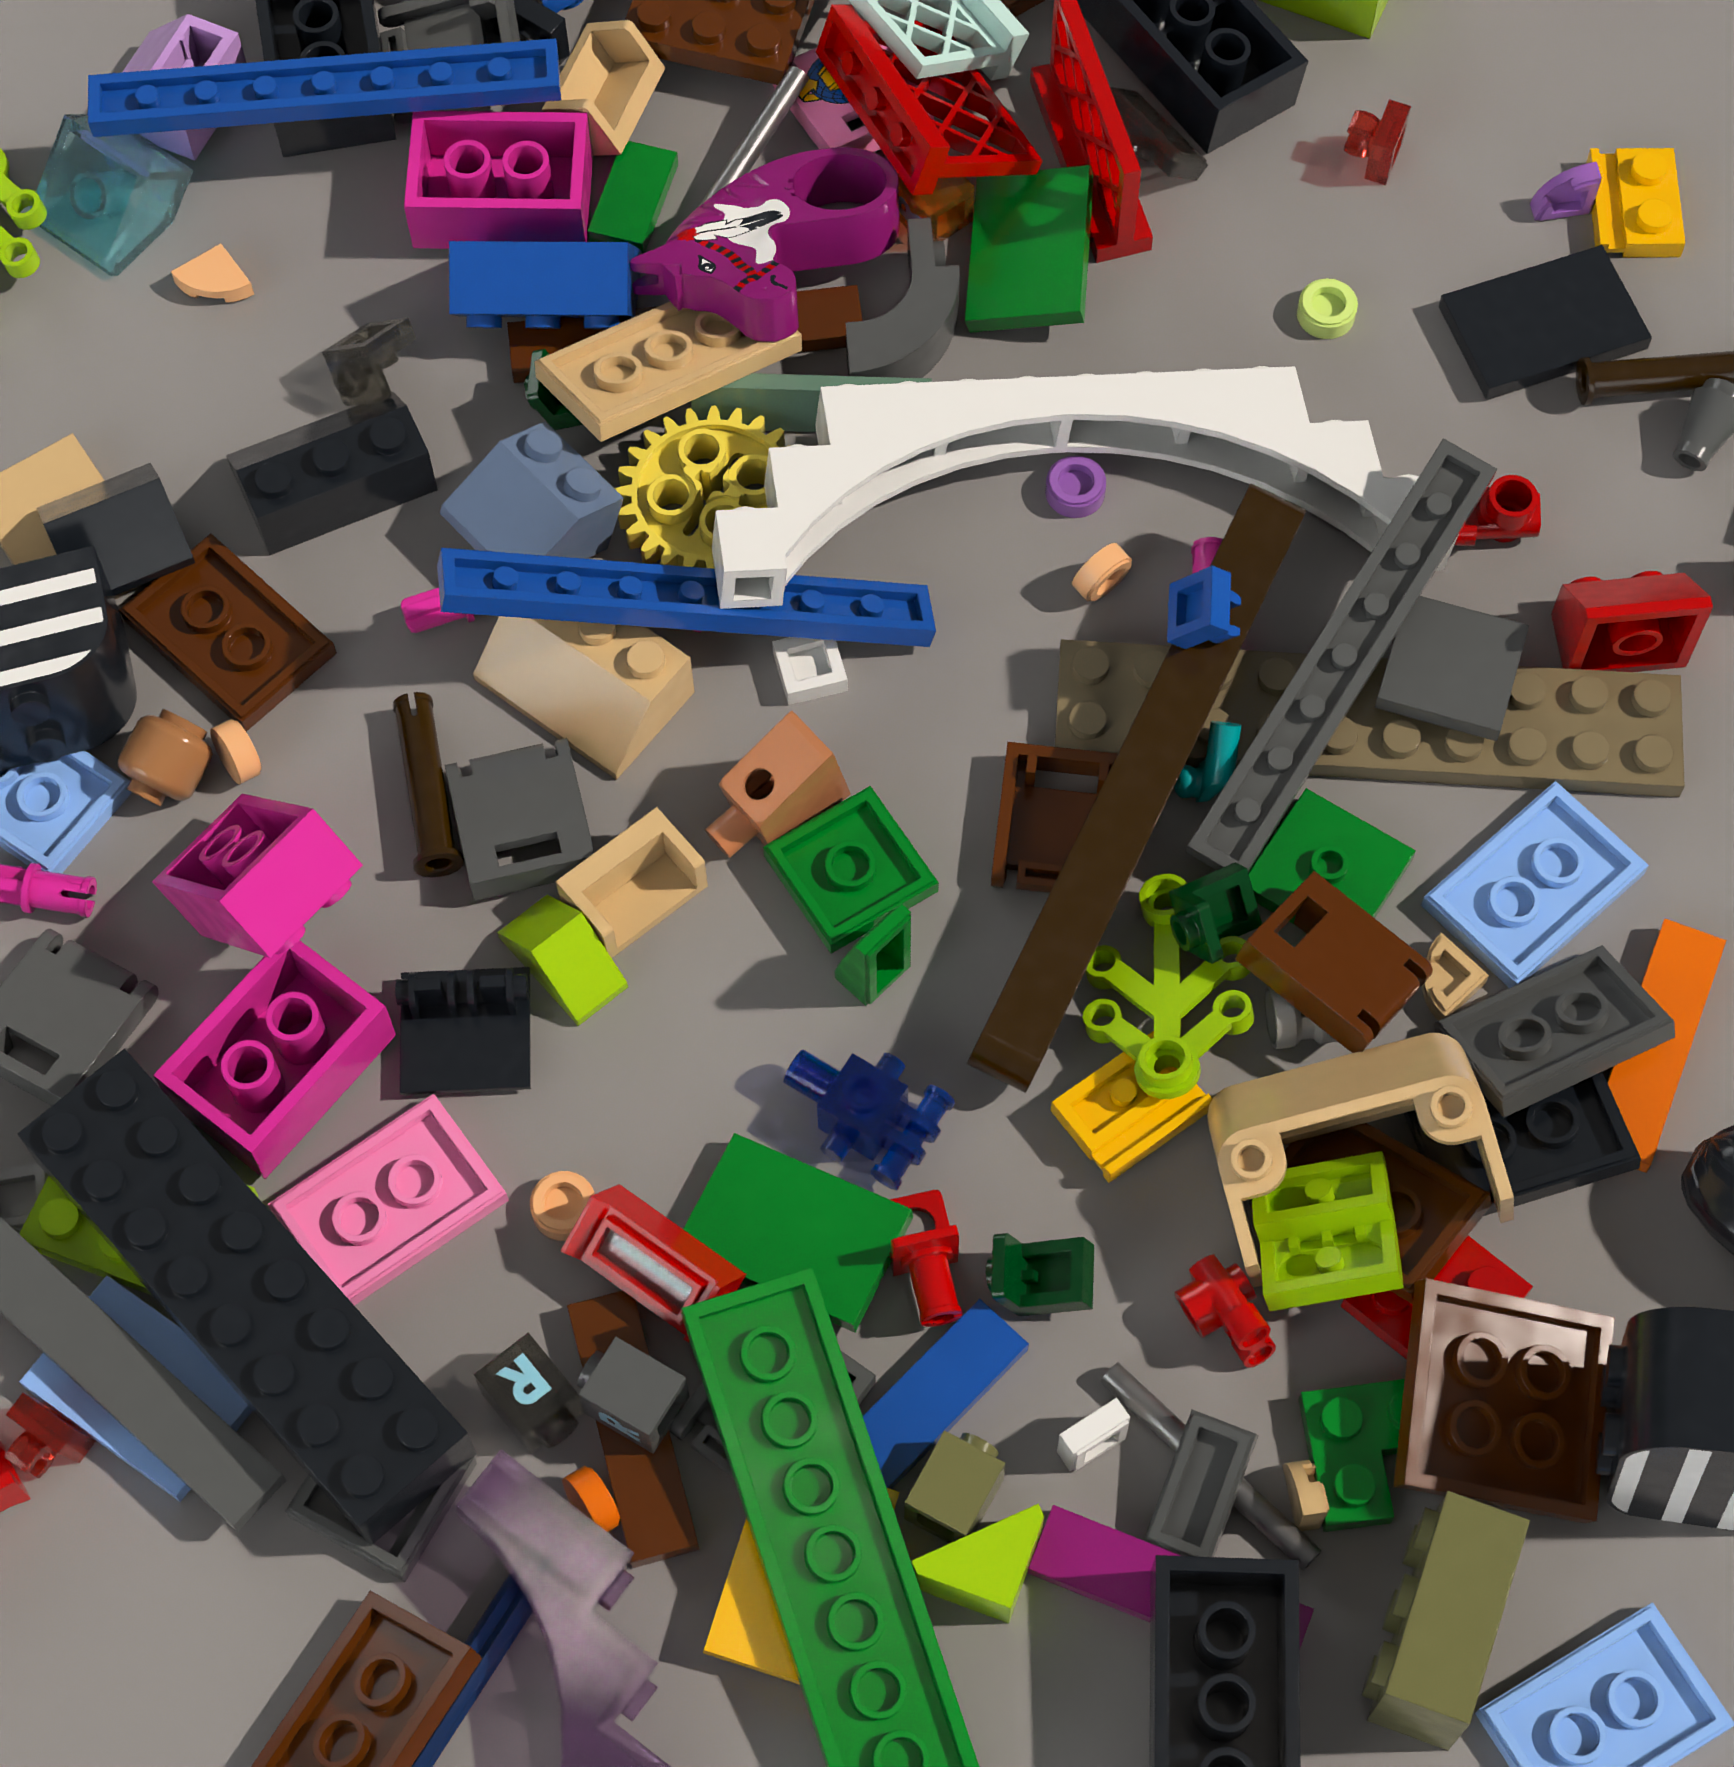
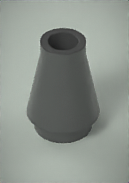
[1673,378,1734,471]

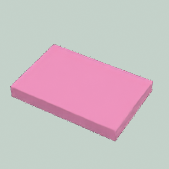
[268,1094,509,1306]

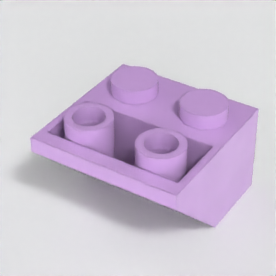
[123,14,246,161]

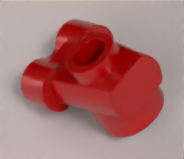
[1454,475,1541,546]
[1174,1254,1276,1368]

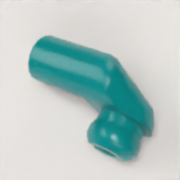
[1175,721,1241,803]

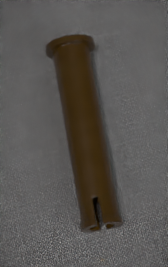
[1576,351,1734,405]
[393,692,464,877]

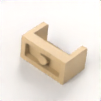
[542,20,665,156]
[556,807,708,958]

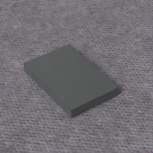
[1434,945,1675,1118]

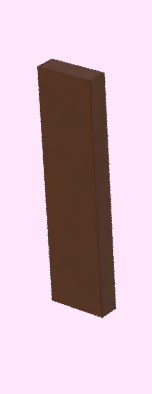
[567,1290,700,1568]

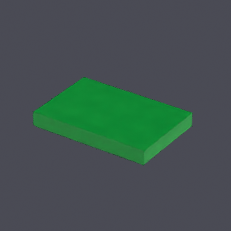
[965,165,1094,332]
[683,1133,913,1333]

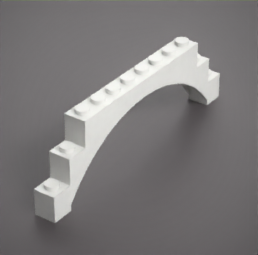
[712,366,1459,609]

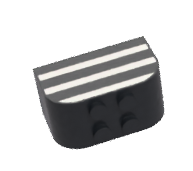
[0,546,137,772]
[1595,1307,1734,1531]

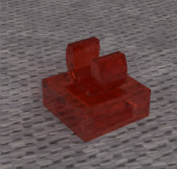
[1343,99,1411,185]
[5,1392,96,1478]

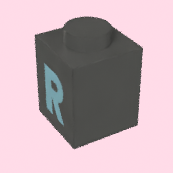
[577,1337,690,1454]

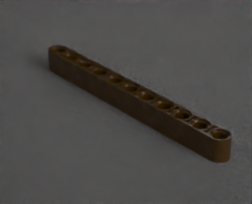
[966,483,1306,1093]

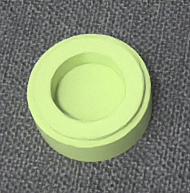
[1297,278,1358,339]

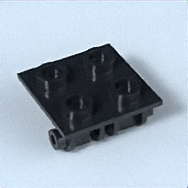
[395,967,531,1095]

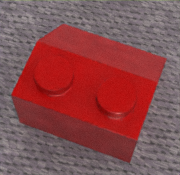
[1551,571,1713,672]

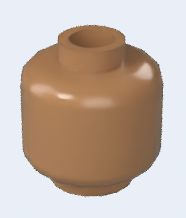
[117,709,213,807]

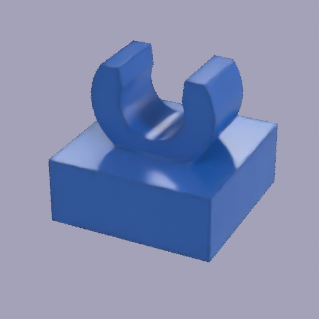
[1167,565,1241,649]

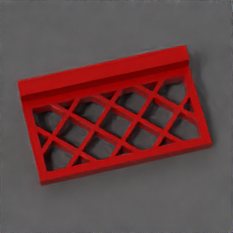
[1030,0,1153,263]
[815,4,1043,195]

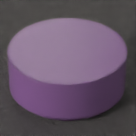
[1045,456,1106,518]

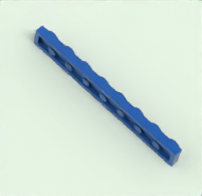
[88,38,561,137]
[437,548,936,647]

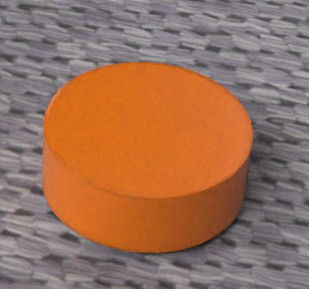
[562,1466,620,1538]

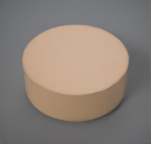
[1072,543,1132,601]
[210,719,262,785]
[530,1171,595,1241]

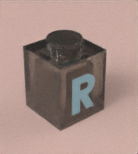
[474,1332,584,1454]

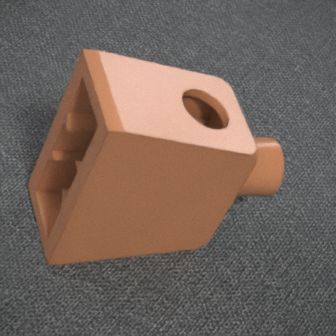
[705,710,851,858]

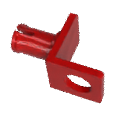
[890,1190,962,1327]

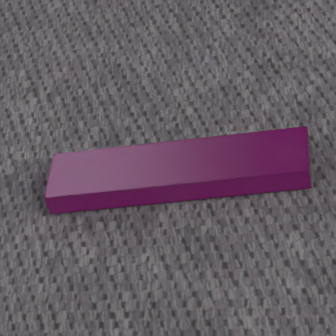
[1028,1505,1314,1648]

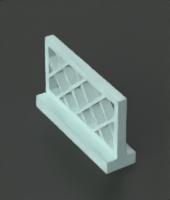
[848,0,1030,81]

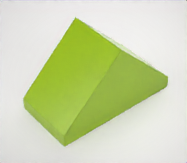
[497,894,628,1026]
[911,1504,1044,1624]

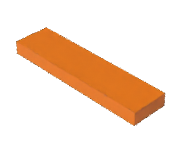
[1607,918,1727,1173]

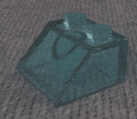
[30,114,194,276]

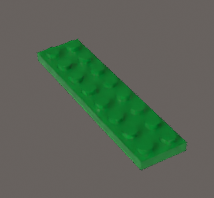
[681,1267,979,1767]

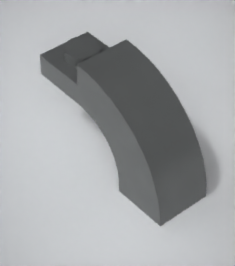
[846,218,960,378]

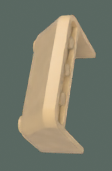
[1207,1033,1514,1288]

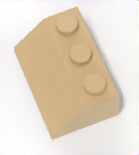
[473,616,695,780]

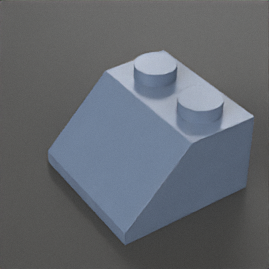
[440,421,624,559]

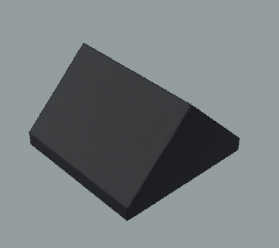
[37,463,195,596]

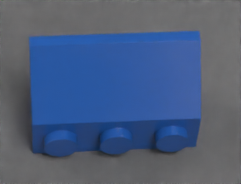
[449,241,642,329]

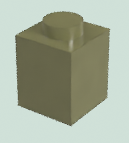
[904,1430,1005,1543]

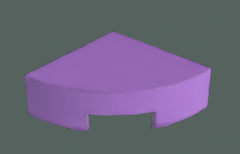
[1530,162,1602,221]

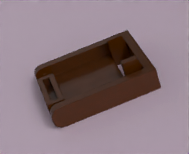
[991,742,1118,893]
[1235,871,1433,1053]

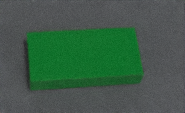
[587,141,678,254]

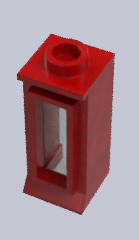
[560,1184,746,1343]

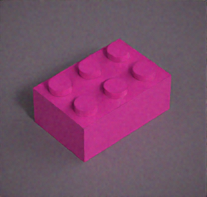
[404,111,593,249]
[152,794,363,958]
[153,940,396,1179]

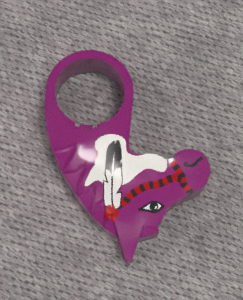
[630,147,900,342]

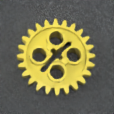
[615,405,790,569]

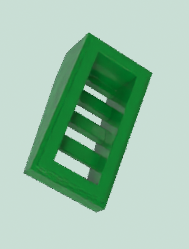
[834,903,911,1006]

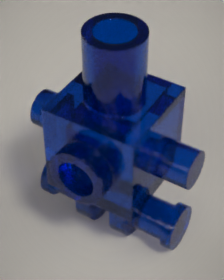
[783,1049,955,1190]

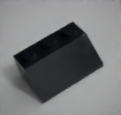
[226,392,438,556]

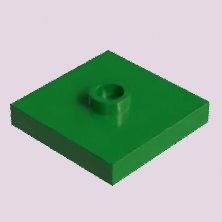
[763,786,939,954]
[1249,788,1416,926]

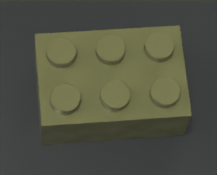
[1361,1491,1530,1750]

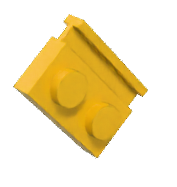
[1586,148,1685,258]
[1051,1031,1213,1183]

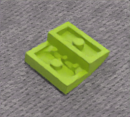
[1252,1151,1404,1312]

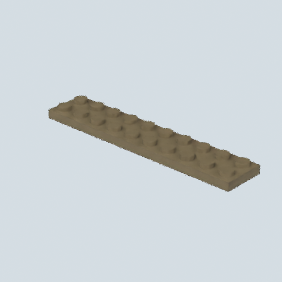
[1055,639,1685,797]

